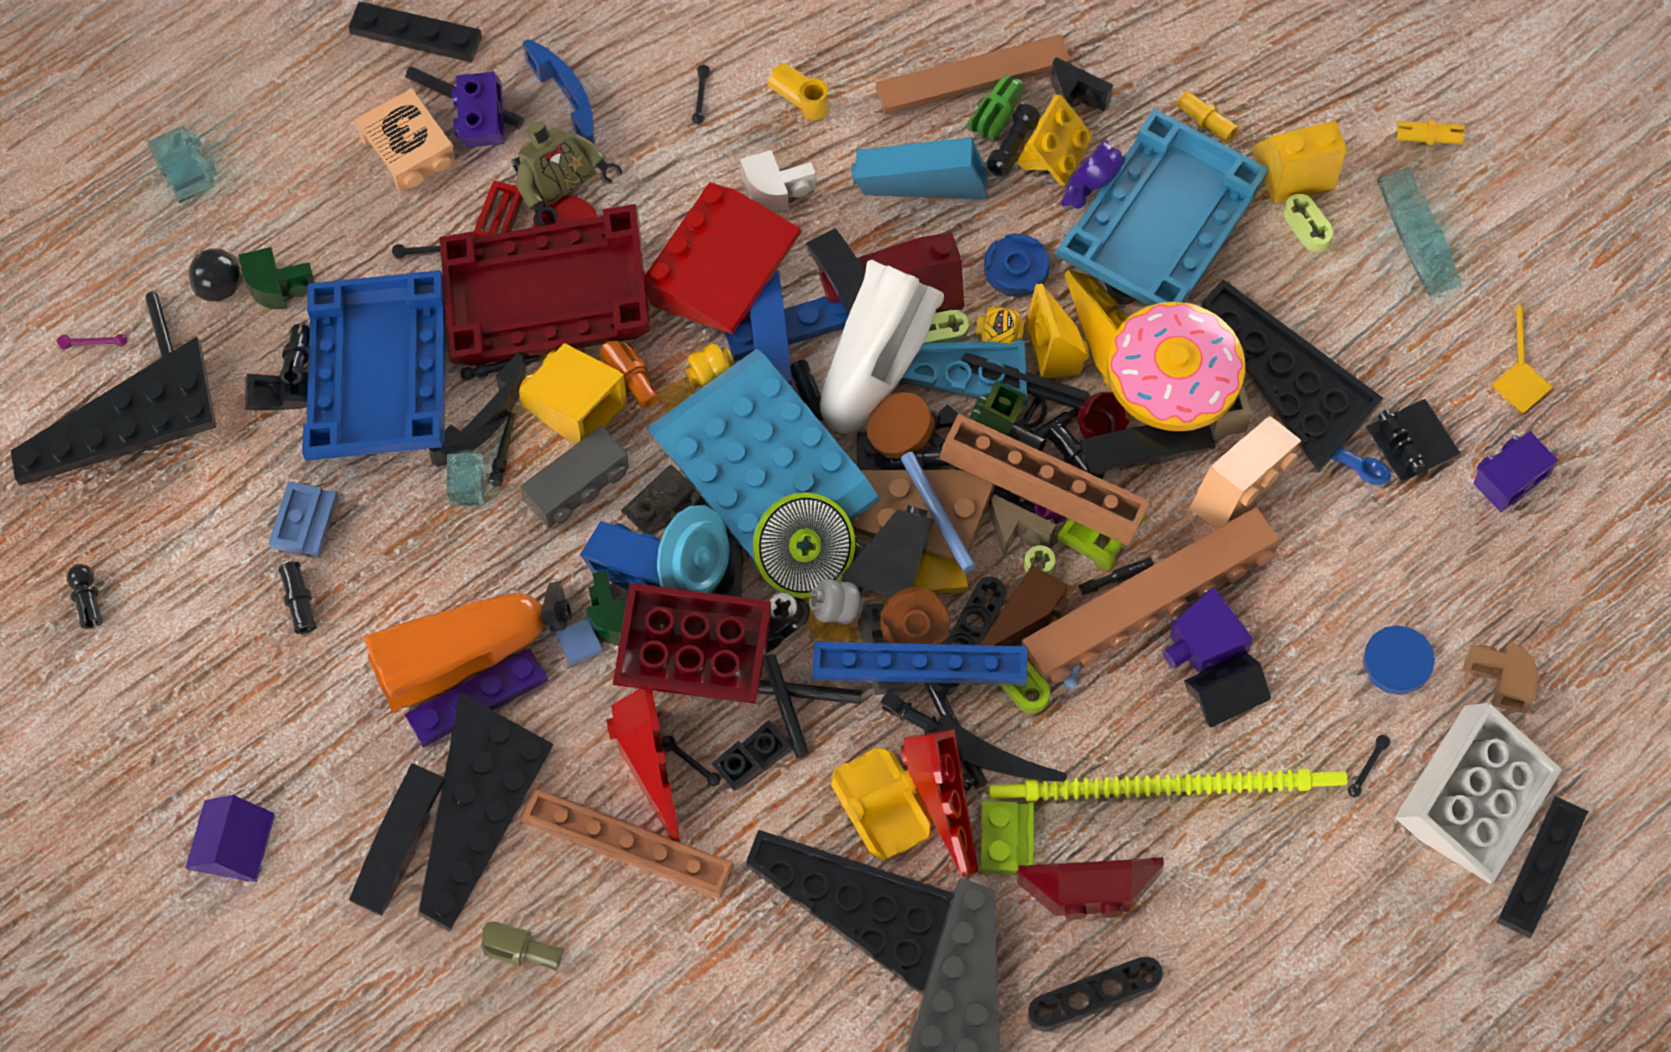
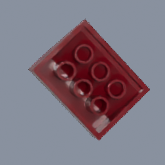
[613,583,772,704]

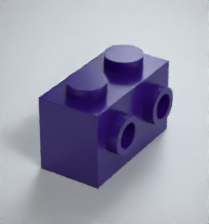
[452,71,505,148]

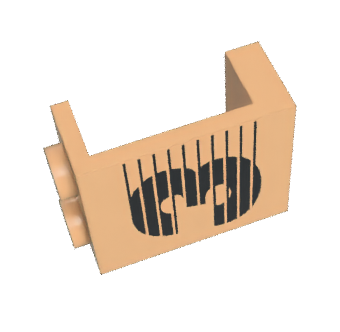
[355,88,456,193]

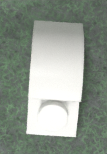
[740,150,815,211]

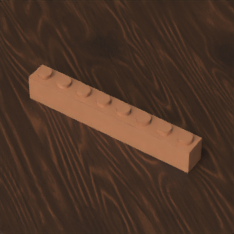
[1021,507,1280,684]

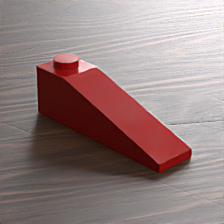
[606,689,680,842]
[901,729,978,877]

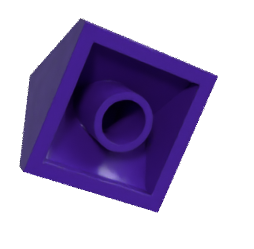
[185,795,275,883]

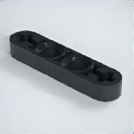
[929,576,1007,695]
[1027,956,1163,1032]

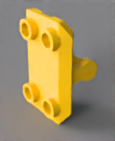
[831,748,933,862]

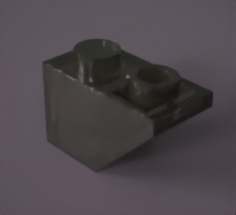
[621,464,698,534]

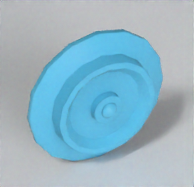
[657,505,729,593]

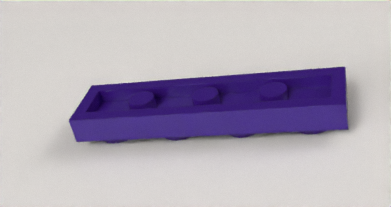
[405,648,548,748]

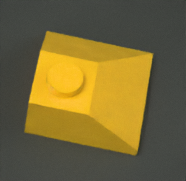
[1025,284,1089,379]

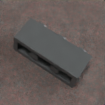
[520,426,629,529]

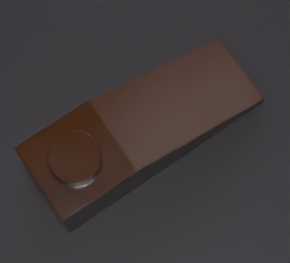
[980,565,1070,646]

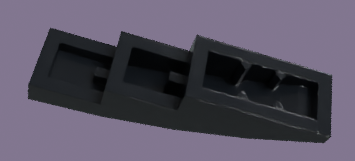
[1079,425,1216,475]
[349,763,445,916]

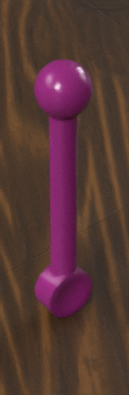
[57,334,127,350]

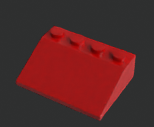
[645,182,802,334]

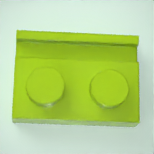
[980,801,1034,875]

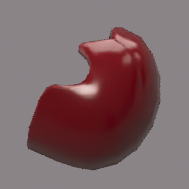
[1077,392,1129,439]

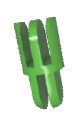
[966,75,1023,142]

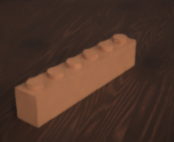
[939,413,1150,546]

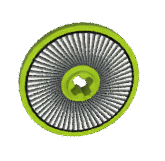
[752,492,855,598]

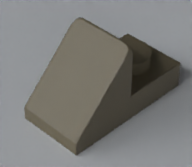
[990,494,1056,556]

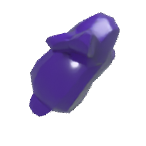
[1061,140,1125,209]

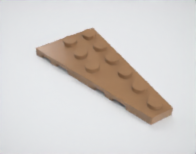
[851,470,996,564]

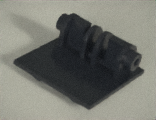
[1366,399,1460,483]

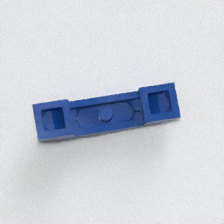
[523,39,595,145]
[750,270,792,385]

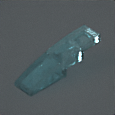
[1377,167,1461,296]

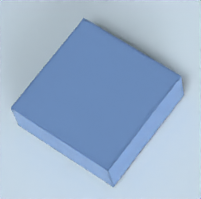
[556,618,602,666]

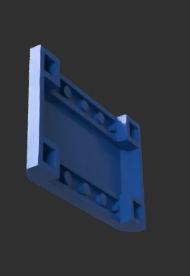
[302,270,446,461]

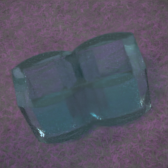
[148,125,217,203]

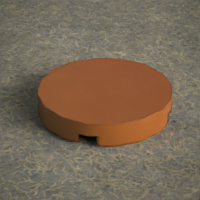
[866,392,934,459]
[879,587,951,645]

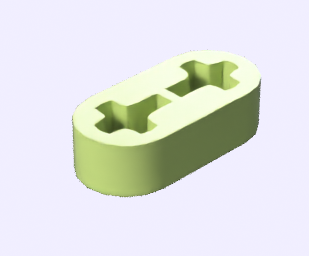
[1284,194,1333,253]
[923,310,969,344]

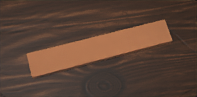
[876,34,1071,115]
[521,788,734,899]

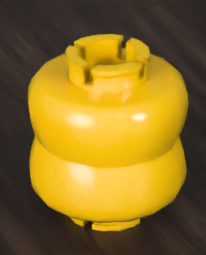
[684,343,735,388]

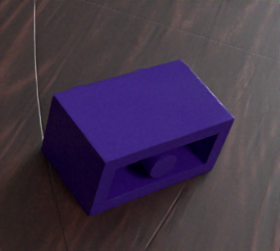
[1473,431,1558,512]

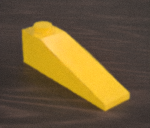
[1064,270,1129,388]

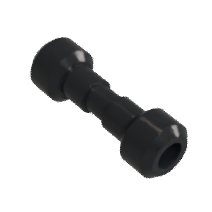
[986,104,1041,177]

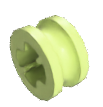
[1024,545,1056,575]

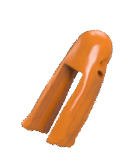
[364,593,545,713]

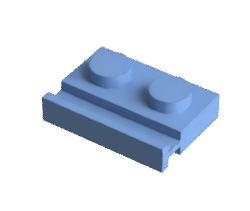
[269,481,338,558]

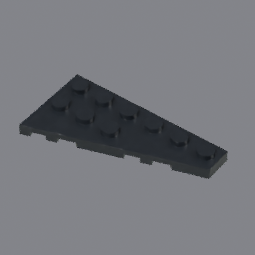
[1201,279,1383,473]
[11,336,217,485]
[418,693,554,932]
[746,830,953,995]

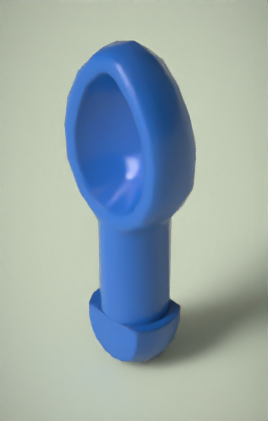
[1332,446,1391,485]

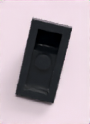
[1051,57,1113,111]

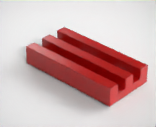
[473,180,523,237]

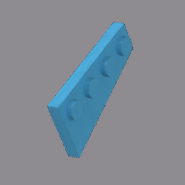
[899,340,1027,407]

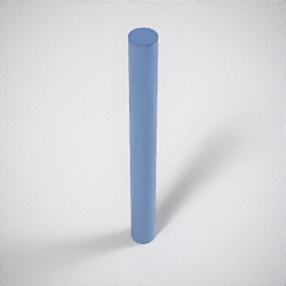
[901,452,976,573]

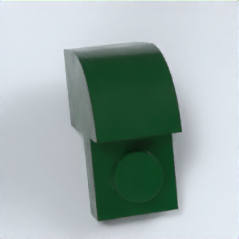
[238,247,315,309]
[586,570,627,646]

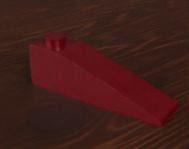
[819,232,965,313]

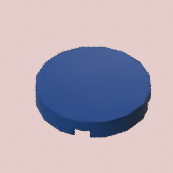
[984,233,1050,297]
[1362,625,1435,695]

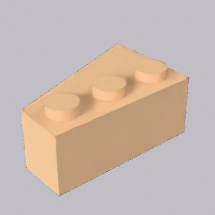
[1190,415,1301,529]

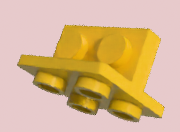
[1017,95,1093,185]

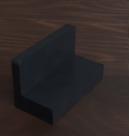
[1184,652,1271,727]

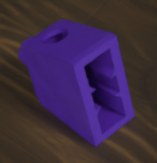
[1163,588,1253,673]

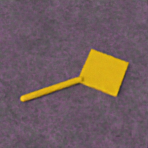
[1491,305,1553,414]

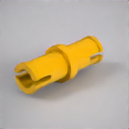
[1176,90,1240,144]
[1396,119,1465,146]

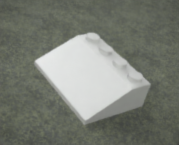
[1394,703,1563,883]

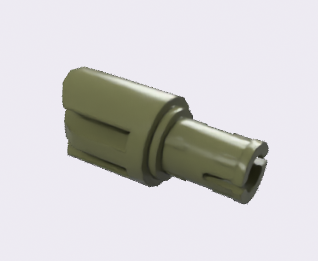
[482,921,563,971]

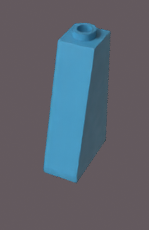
[851,137,988,200]

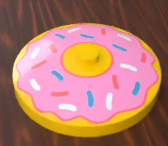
[1107,302,1245,431]

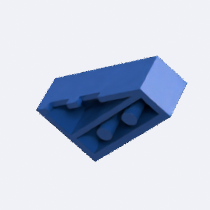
[580,521,661,590]

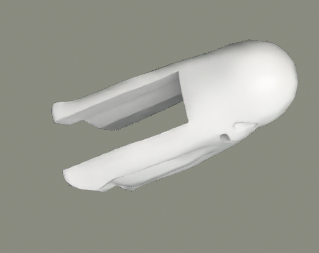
[820,260,944,435]

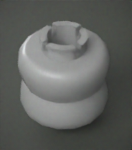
[809,579,864,625]

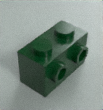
[969,380,1026,435]

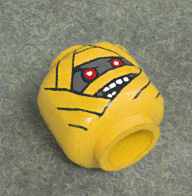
[975,306,1026,344]

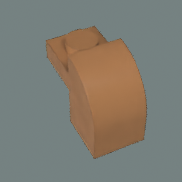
[1463,641,1538,714]

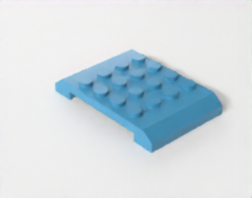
[1056,108,1269,306]
[647,349,880,568]

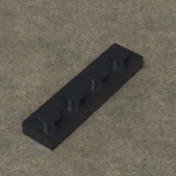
[348,1,482,63]
[1497,796,1588,938]

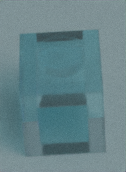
[446,450,485,506]

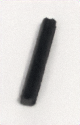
[960,353,1090,410]

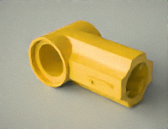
[768,63,829,121]

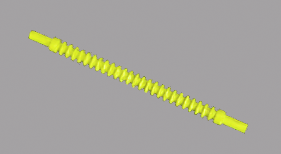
[989,769,1347,802]

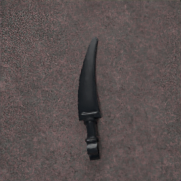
[880,690,1067,782]

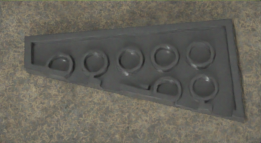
[905,877,1000,1052]

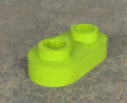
[998,661,1050,714]

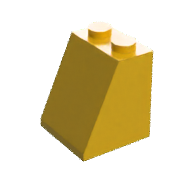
[1252,120,1347,204]
[519,343,627,445]

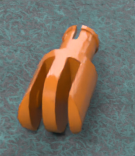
[600,341,660,409]

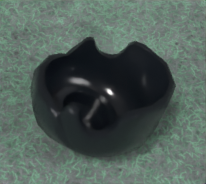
[189,248,240,301]

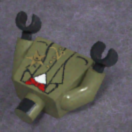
[516,122,622,227]

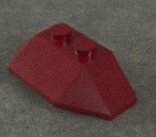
[1016,857,1164,920]

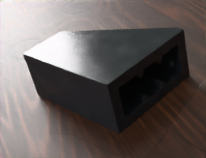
[841,505,934,596]

